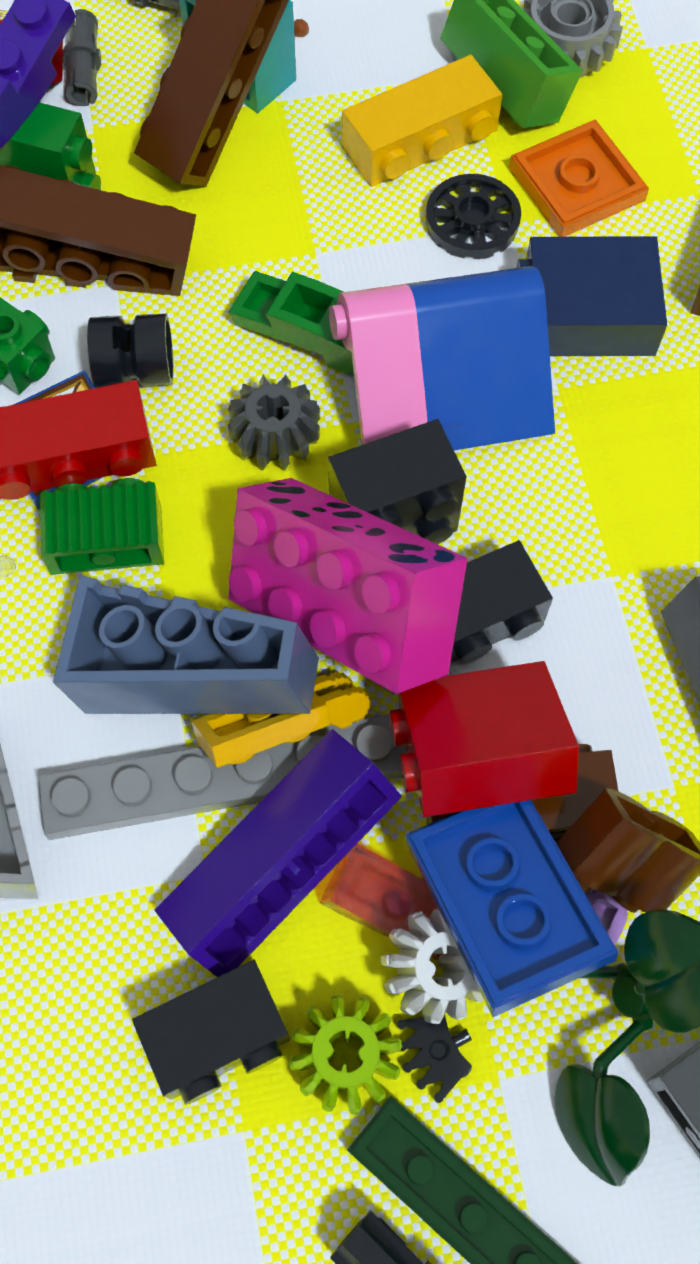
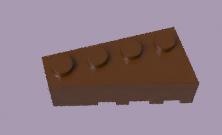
[0,165,196,296]

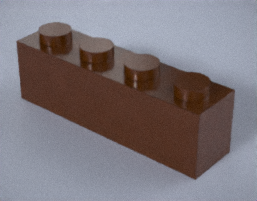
[134,0,289,187]

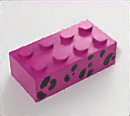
[228,478,468,694]

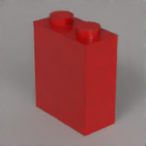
[389,661,579,817]

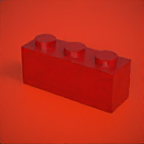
[0,380,157,500]

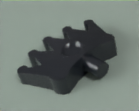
[397,1015,472,1103]

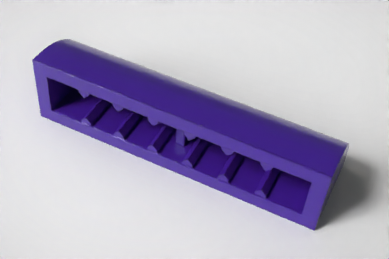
[154,728,402,977]

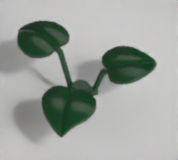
[555,909,700,1187]

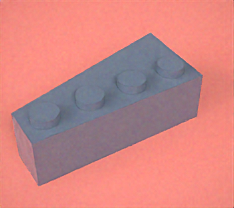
[53,575,319,714]

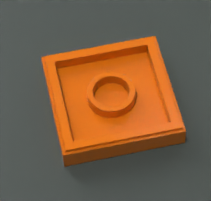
[509,119,649,237]

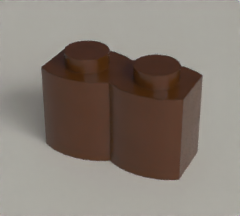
[556,788,700,913]

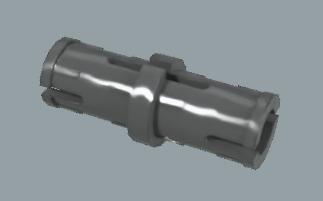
[62,9,101,106]

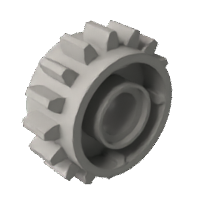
[523,0,623,77]

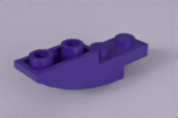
[0,0,76,149]

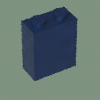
[516,236,667,356]

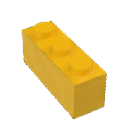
[342,54,503,187]

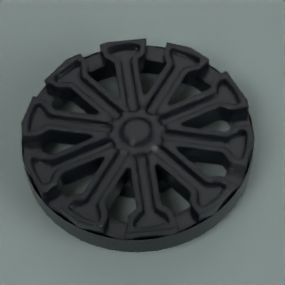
[426,174,521,259]

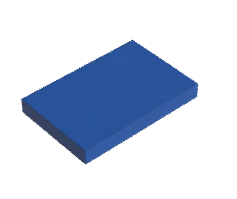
[405,800,618,1017]

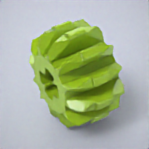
[289,995,402,1114]

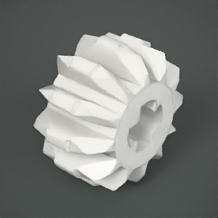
[380,909,484,1024]

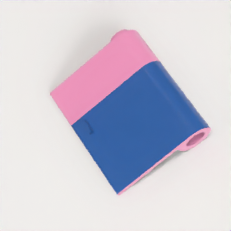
[329,266,555,450]

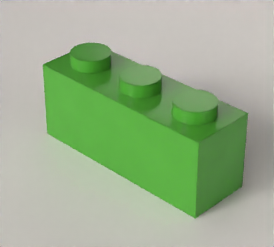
[440,0,583,128]

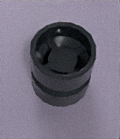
[87,313,174,388]

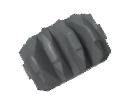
[227,374,320,471]

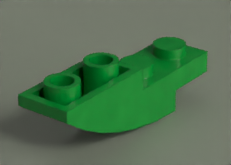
[228,271,354,376]

